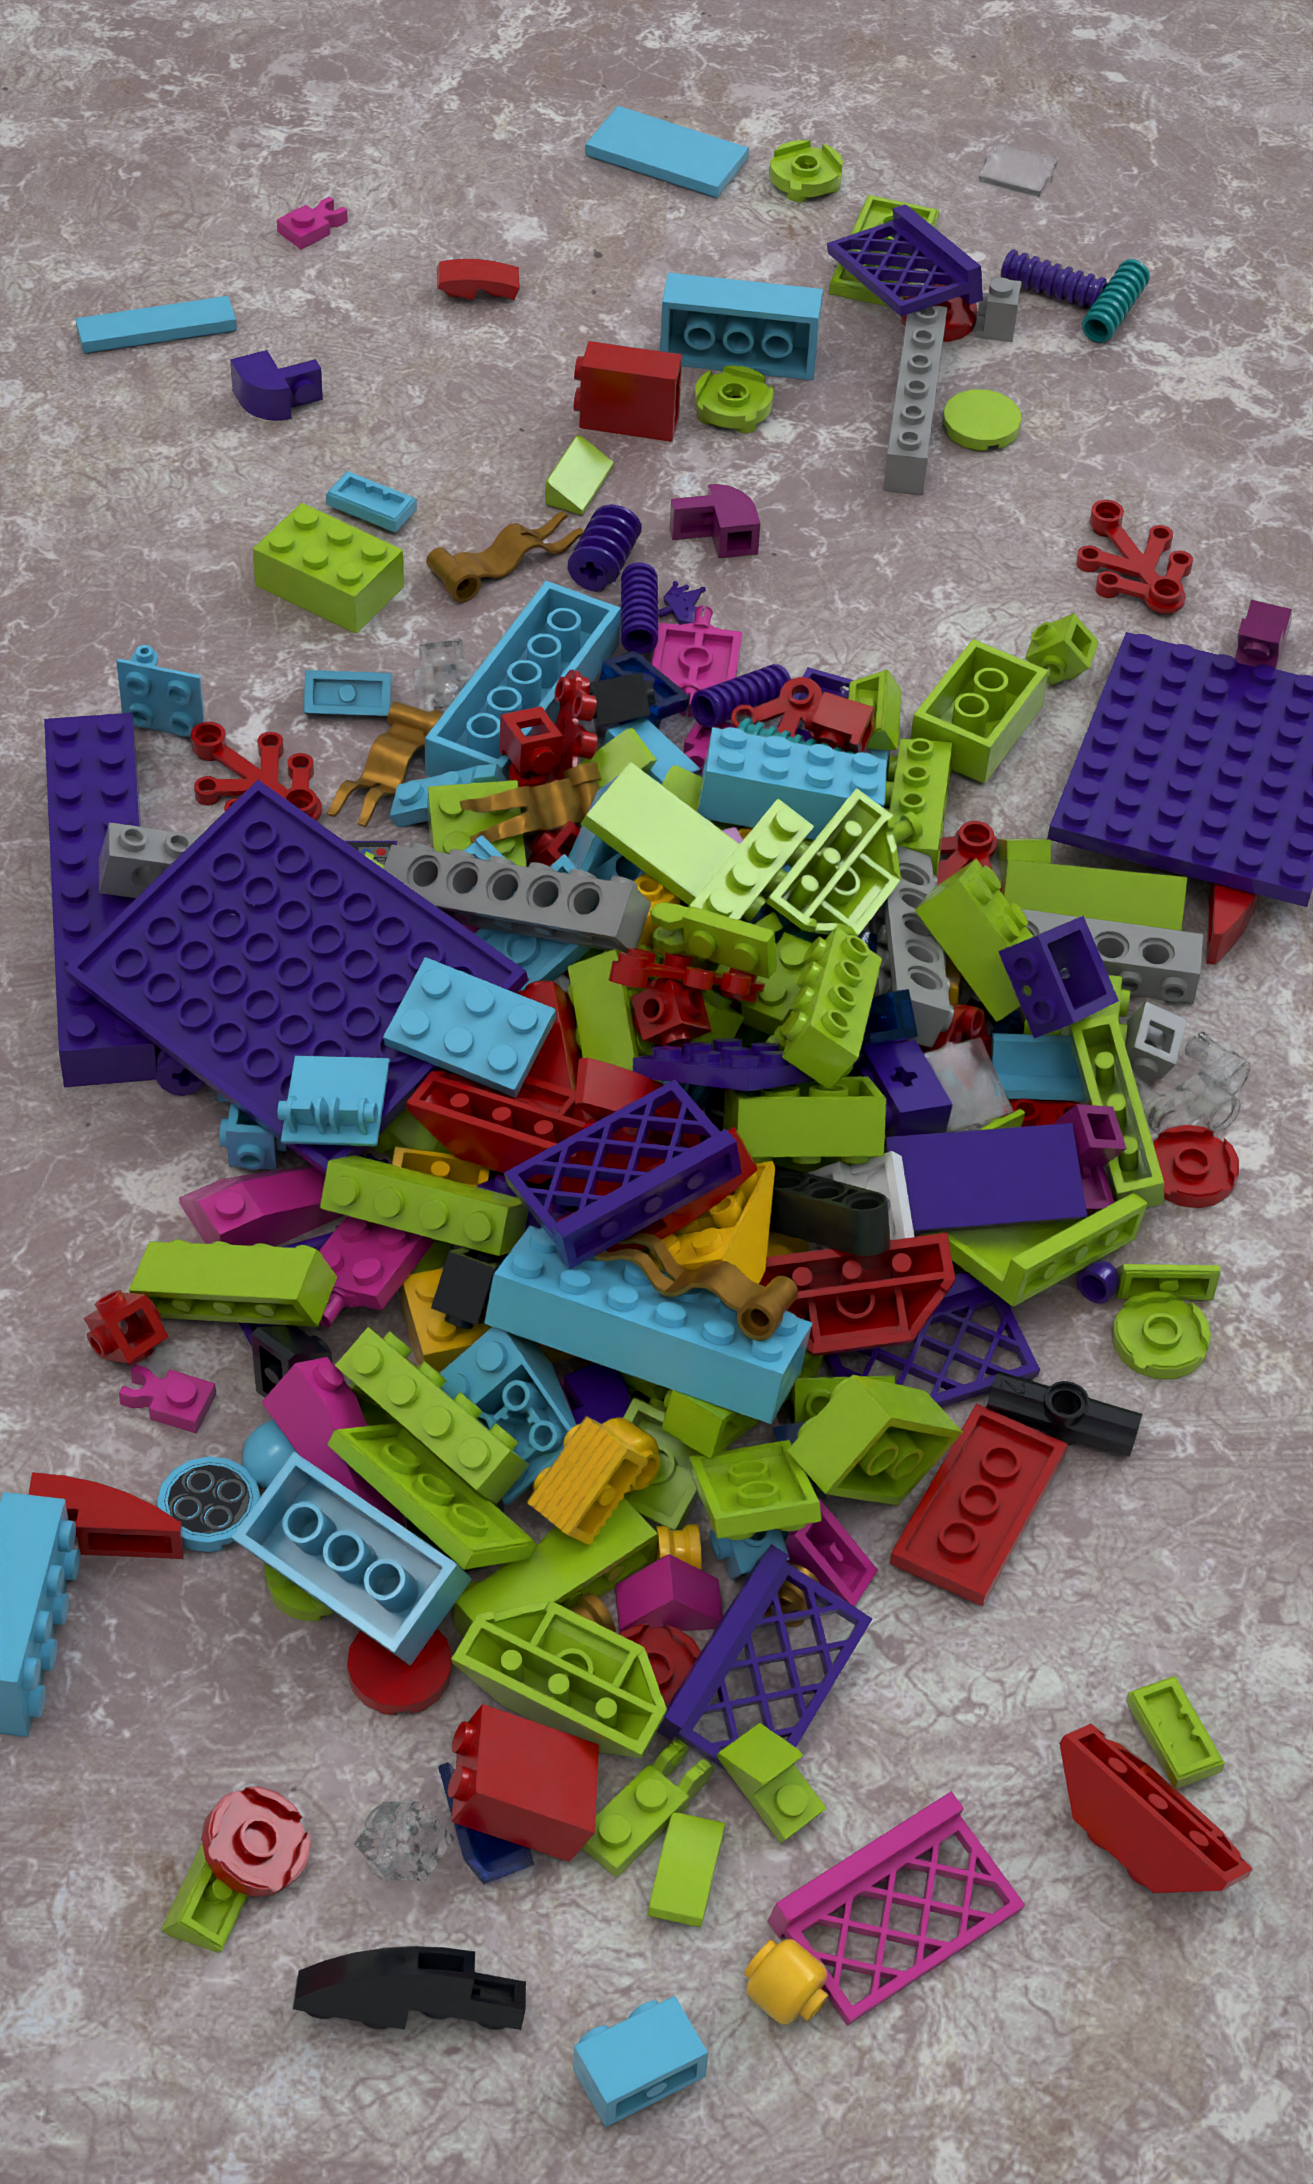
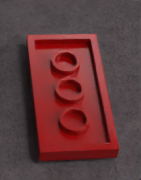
[889,1403,1068,1607]

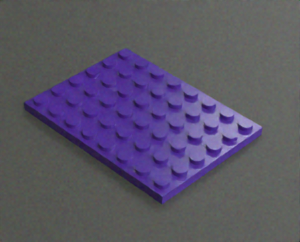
[1047,632,1313,907]
[64,780,529,1175]

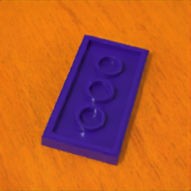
[884,1123,1087,1234]

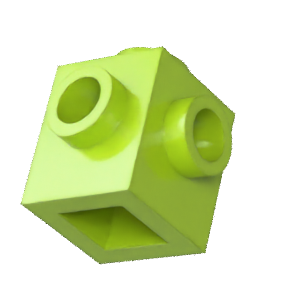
[1025,613,1099,686]

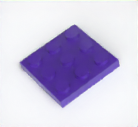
[633,1038,816,1091]

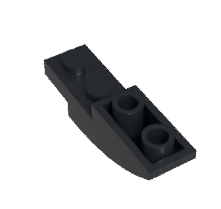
[293,1946,526,2030]

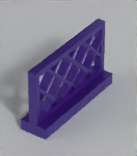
[827,204,983,317]
[504,1079,742,1270]
[823,1272,1040,1407]
[657,1544,872,1772]

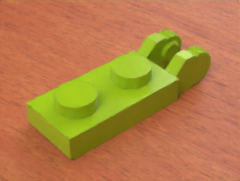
[650,902,777,979]
[581,1739,715,1877]

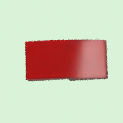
[437,259,520,301]

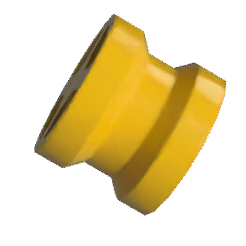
[655,1524,702,1570]

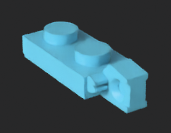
[389,764,508,827]

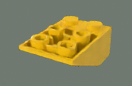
[647,1161,775,1284]

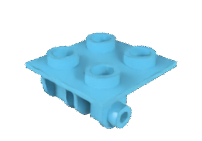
[116,645,205,737]
[278,1056,390,1146]

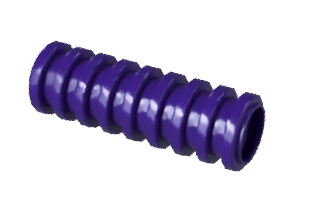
[1001,249,1107,309]
[621,562,658,655]
[691,664,791,728]

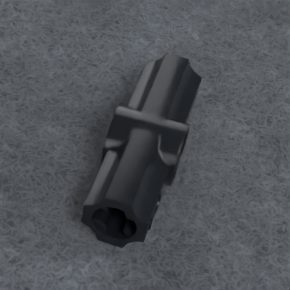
[986,1371,1143,1457]

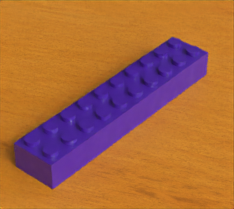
[44,713,157,1087]

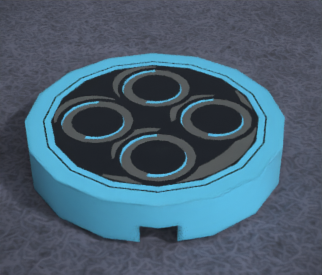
[157,1456,260,1552]

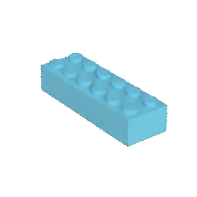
[425,581,621,780]
[484,1226,813,1424]

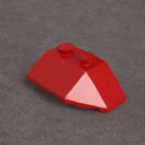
[406,1071,597,1185]
[759,1233,955,1357]
[1059,1724,1253,1893]

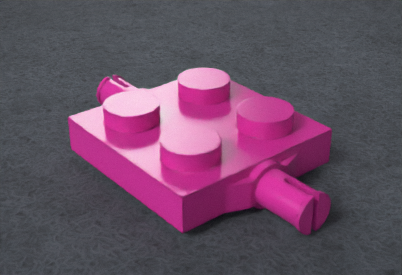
[649,605,742,717]
[319,1216,434,1328]

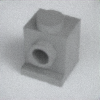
[975,277,1022,342]
[1125,1002,1187,1081]

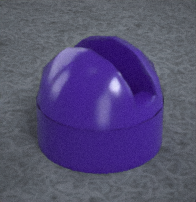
[1077,1260,1120,1304]

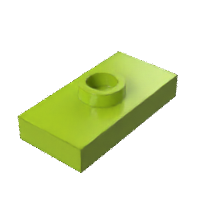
[1126,1676,1225,1789]

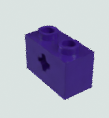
[854,1040,953,1137]

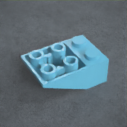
[439,1327,576,1505]

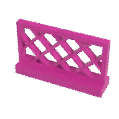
[767,1791,1025,2026]

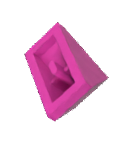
[786,1498,878,1606]
[615,1554,723,1633]

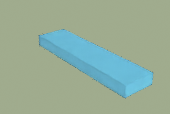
[75,296,237,353]

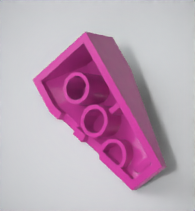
[179,1156,366,1247]
[261,1357,406,1528]

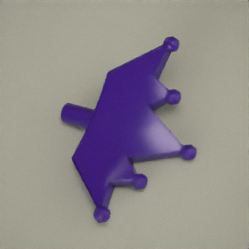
[658,581,706,625]

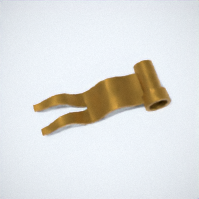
[426,511,584,603]
[327,701,444,828]
[460,762,601,844]
[595,1233,798,1341]

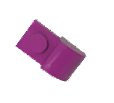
[669,484,760,558]
[1235,600,1292,669]
[1054,1104,1127,1217]

